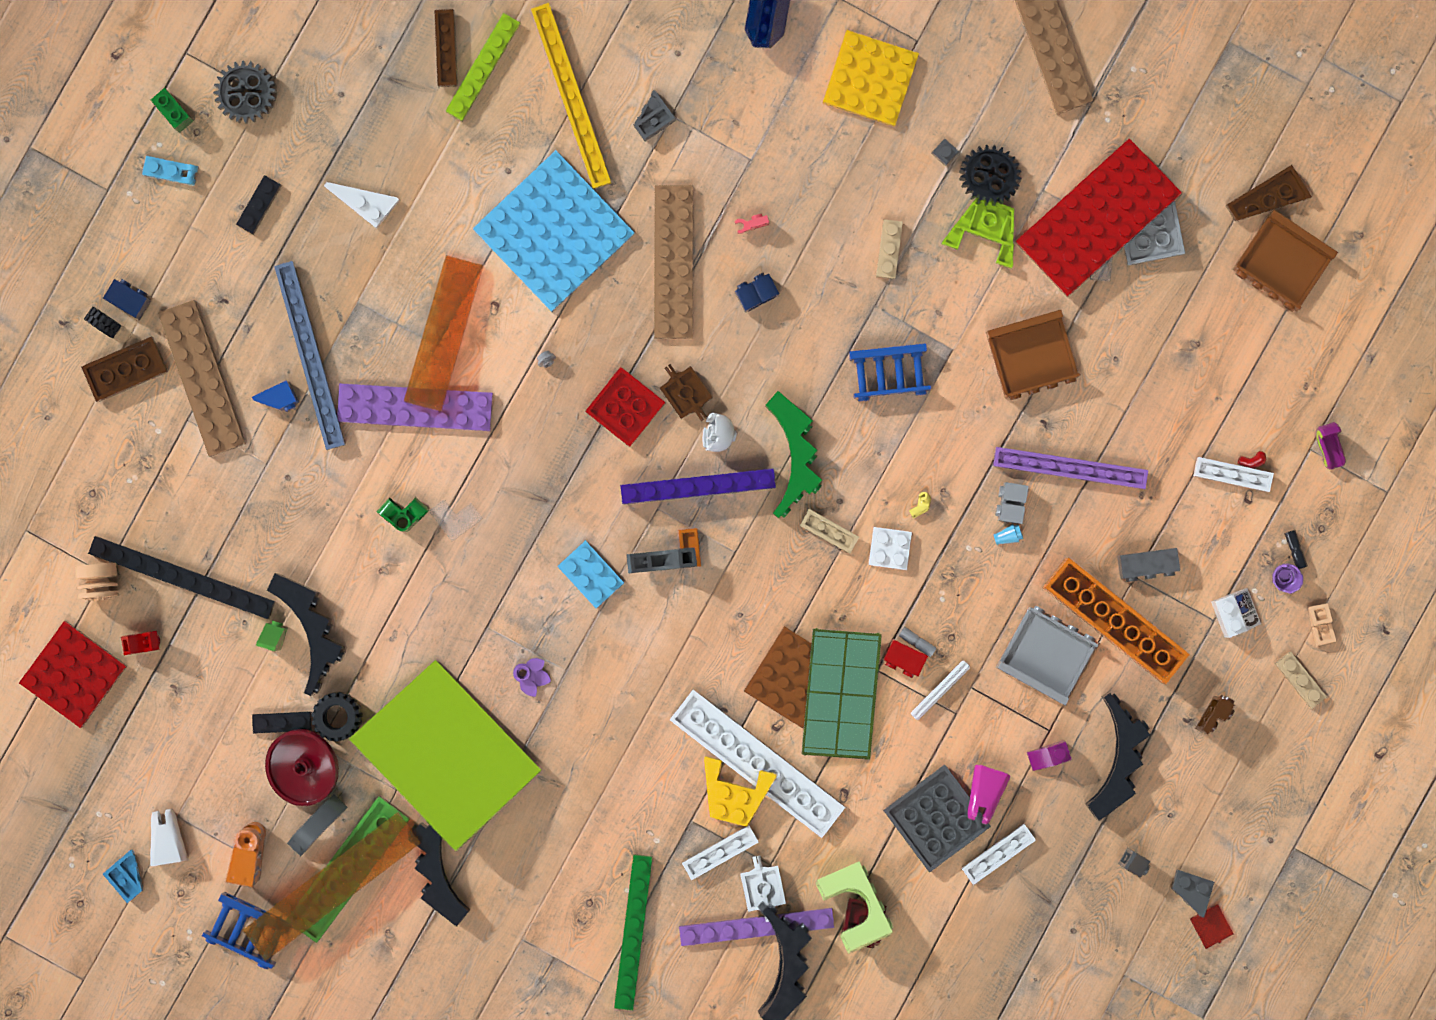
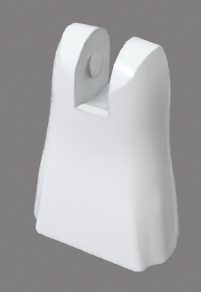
[150,809,188,866]

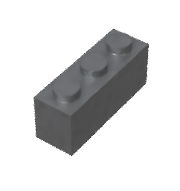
[1117,548,1180,582]

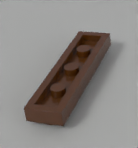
[434,9,457,87]

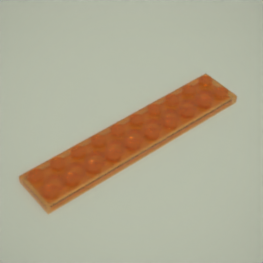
[243,812,421,961]

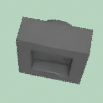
[931,139,959,166]

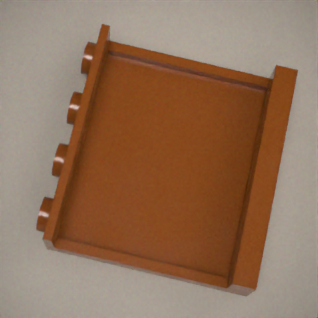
[1233,210,1338,312]
[986,310,1081,400]

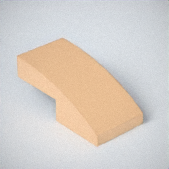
[1308,603,1336,647]

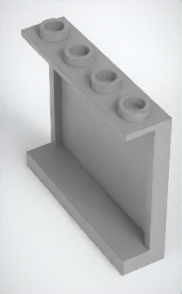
[996,606,1099,705]

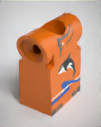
[226,822,266,887]

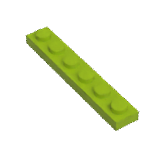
[446,13,520,122]

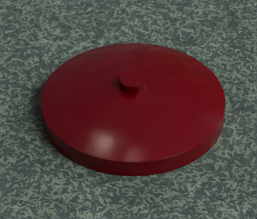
[265,729,339,806]

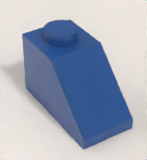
[252,380,299,412]

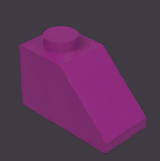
[1027,740,1072,771]

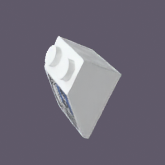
[1211,588,1261,638]

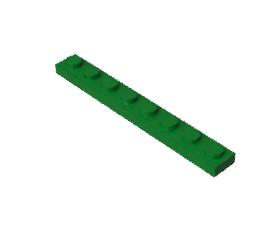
[614,854,653,1011]

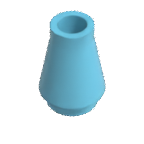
[993,524,1023,545]

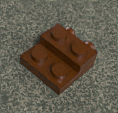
[1195,695,1235,735]

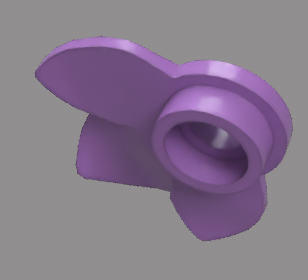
[513,658,551,697]

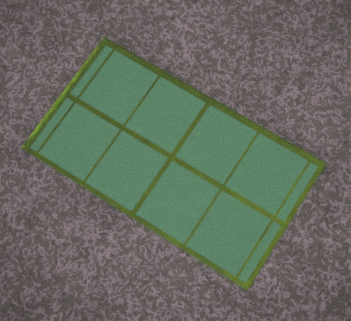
[801,628,882,760]

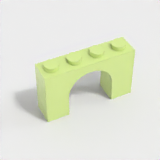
[816,862,893,954]

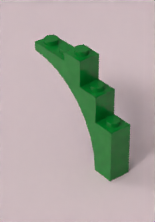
[765,391,822,519]

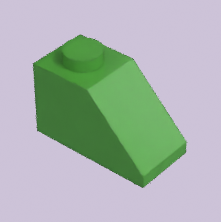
[256,620,288,651]

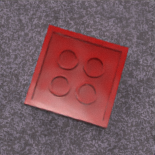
[585,367,666,447]

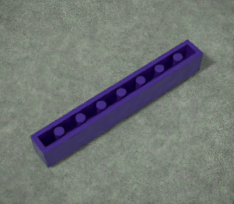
[620,469,776,505]

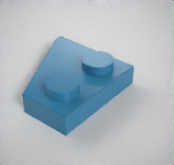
[103,849,143,903]

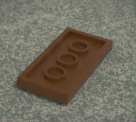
[81,336,168,402]

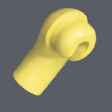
[909,492,931,519]

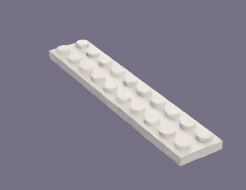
[670,689,845,838]

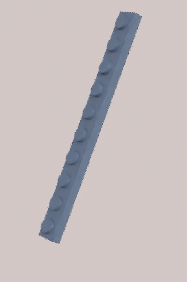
[274,261,346,450]

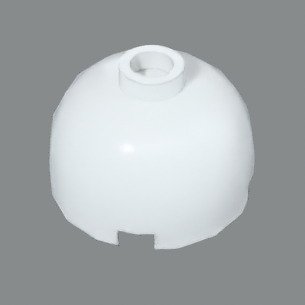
[702,413,737,452]

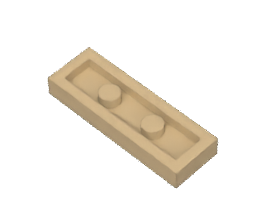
[876,219,903,279]
[800,509,859,554]
[1275,652,1327,709]

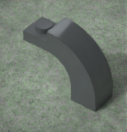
[626,547,697,574]
[287,794,348,856]

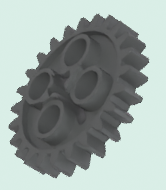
[213,61,277,124]

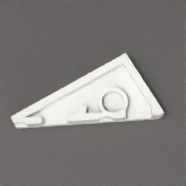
[324,182,400,229]

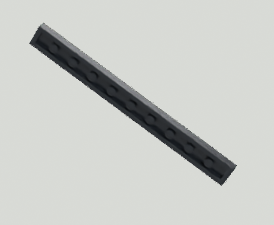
[88,536,276,619]

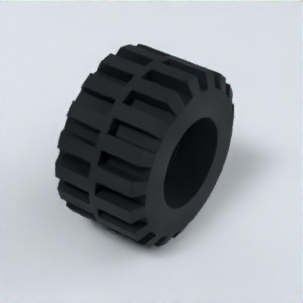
[311,692,363,742]

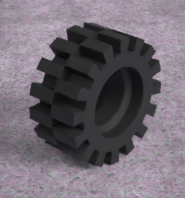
[84,306,122,338]

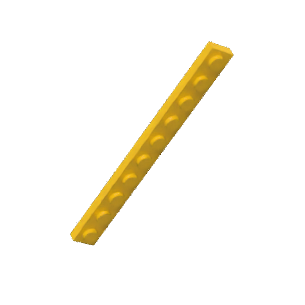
[531,3,611,190]

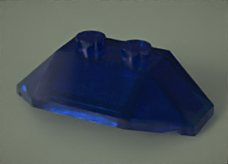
[744,0,790,48]

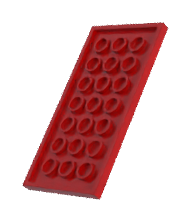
[1015,138,1182,298]

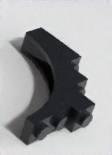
[267,573,345,696]
[1085,692,1150,821]
[408,822,470,927]
[757,901,812,1020]

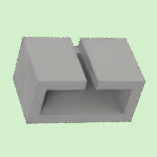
[995,482,1029,524]

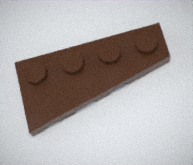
[1225,165,1312,222]

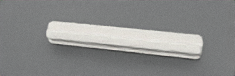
[911,661,970,720]

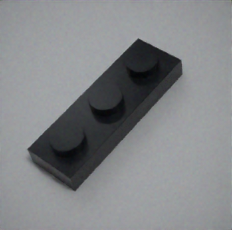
[236,175,282,235]
[252,711,312,734]

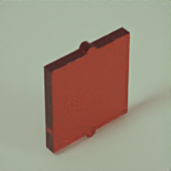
[1189,904,1233,949]

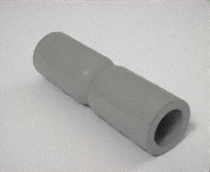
[898,626,936,657]

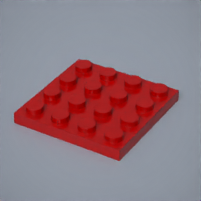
[19,621,127,728]

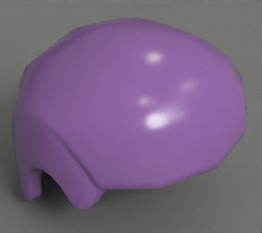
[1272,563,1303,594]

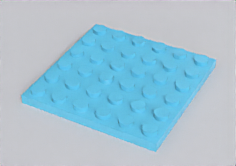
[473,150,635,312]

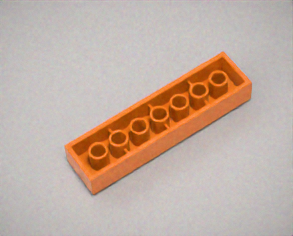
[1042,558,1190,685]

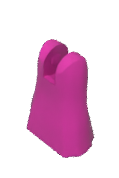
[967,765,1011,824]

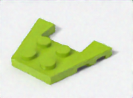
[941,197,1014,269]

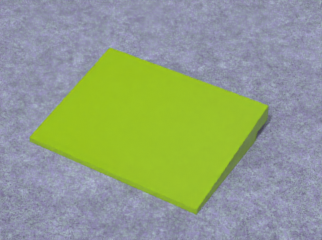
[349,660,542,851]

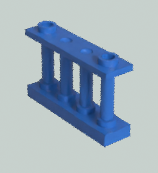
[849,343,931,401]
[202,892,293,969]

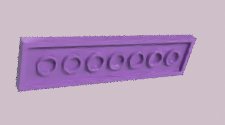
[337,383,493,431]

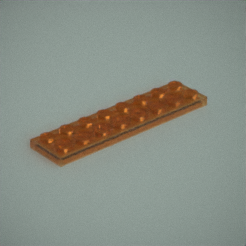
[404,255,483,412]

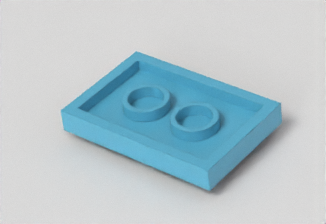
[557,540,624,609]

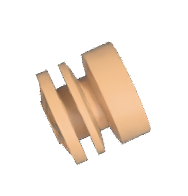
[75,563,119,601]

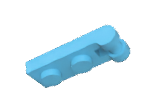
[142,156,199,186]

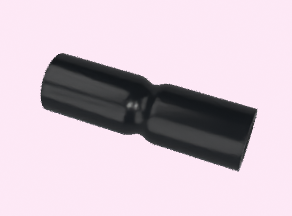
[1284,530,1308,569]

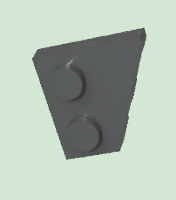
[633,90,676,142]
[1171,870,1215,918]

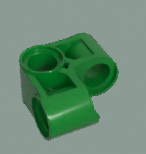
[376,497,429,532]

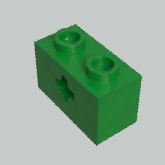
[150,88,194,133]

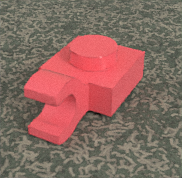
[735,214,769,234]

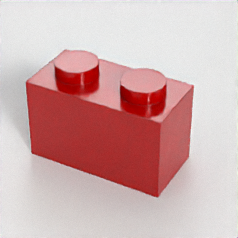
[883,639,928,678]

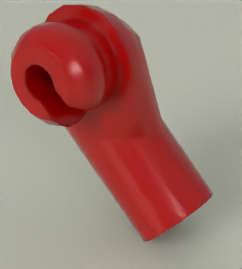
[1237,451,1267,469]

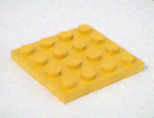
[823,30,919,127]

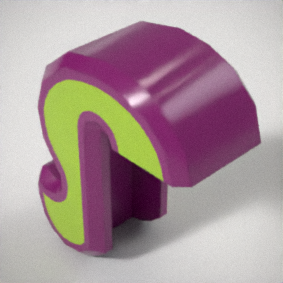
[1316,422,1346,470]

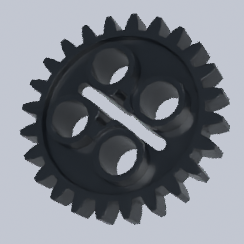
[959,145,1022,206]

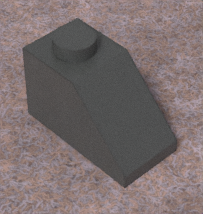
[1118,848,1151,878]

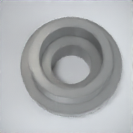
[537,351,556,368]

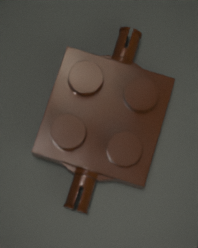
[660,364,713,422]

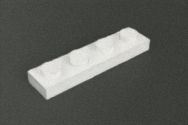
[1193,457,1274,492]
[961,824,1036,885]
[682,825,759,880]

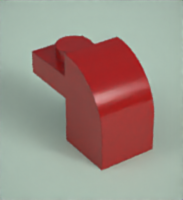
[121,631,160,656]

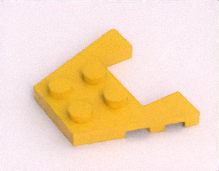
[704,756,778,827]

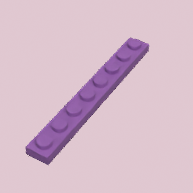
[993,447,1148,489]
[679,908,834,946]

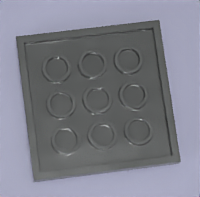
[883,764,991,873]

